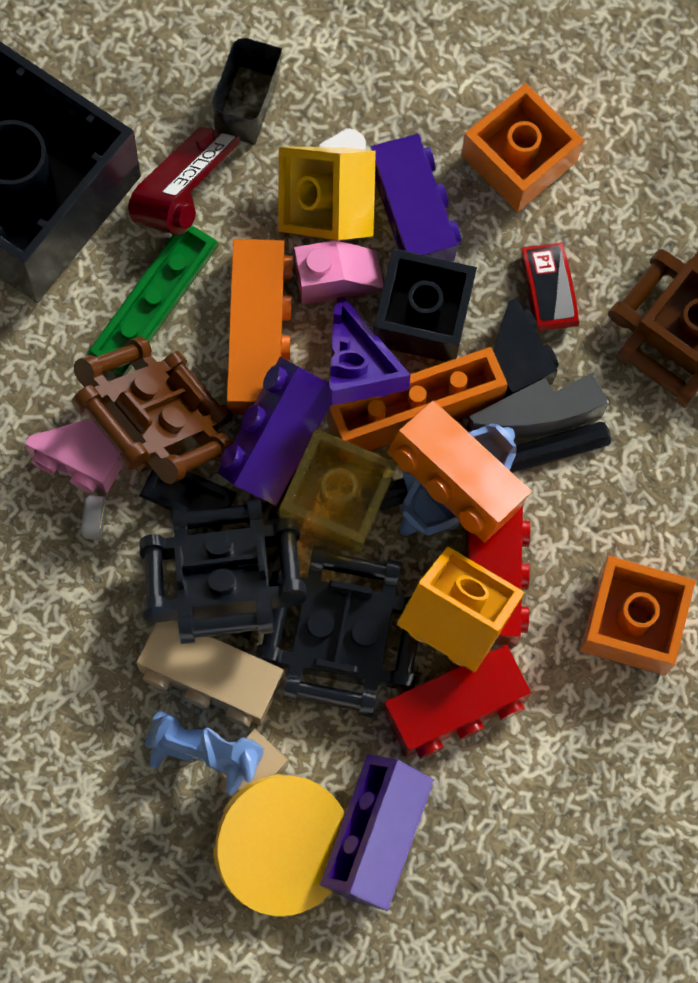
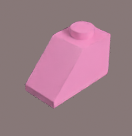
[294,240,384,305]

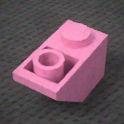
[25,418,123,494]

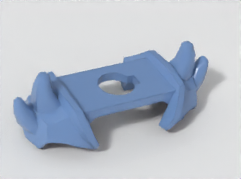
[399,424,516,536]
[145,711,264,796]

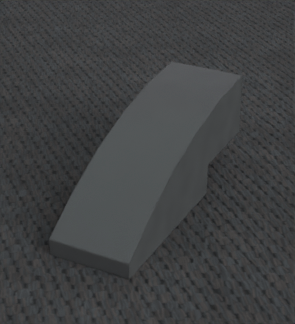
[466,373,609,438]

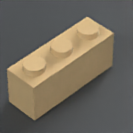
[136,621,284,728]

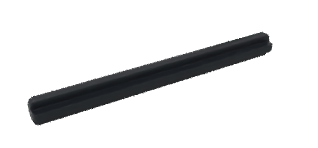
[361,421,611,513]

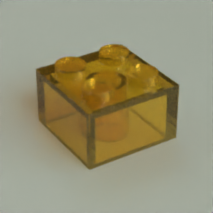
[279,428,398,555]

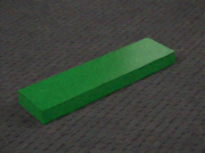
[87,226,219,377]

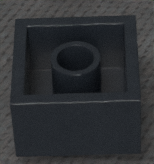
[373,248,477,362]

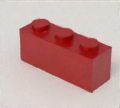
[465,506,531,645]
[383,645,531,759]

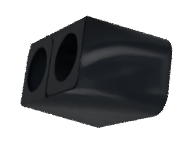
[212,38,282,145]

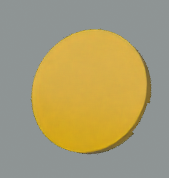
[213,774,345,916]

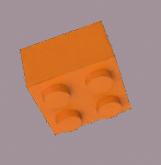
[460,83,584,213]
[579,555,696,676]

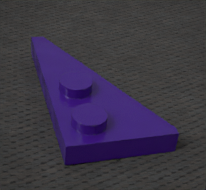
[328,297,410,406]

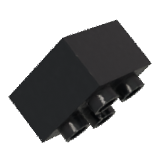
[0,41,141,303]

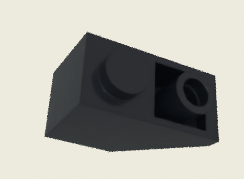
[493,298,559,398]

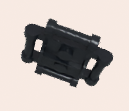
[139,498,307,644]
[255,545,419,718]

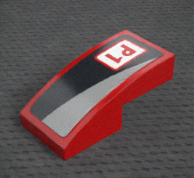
[521,242,579,332]

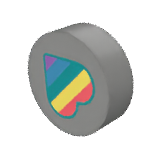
[81,495,106,540]

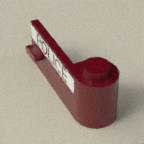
[128,126,240,235]

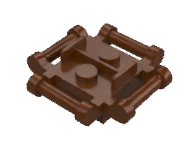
[608,249,698,408]
[71,337,233,484]

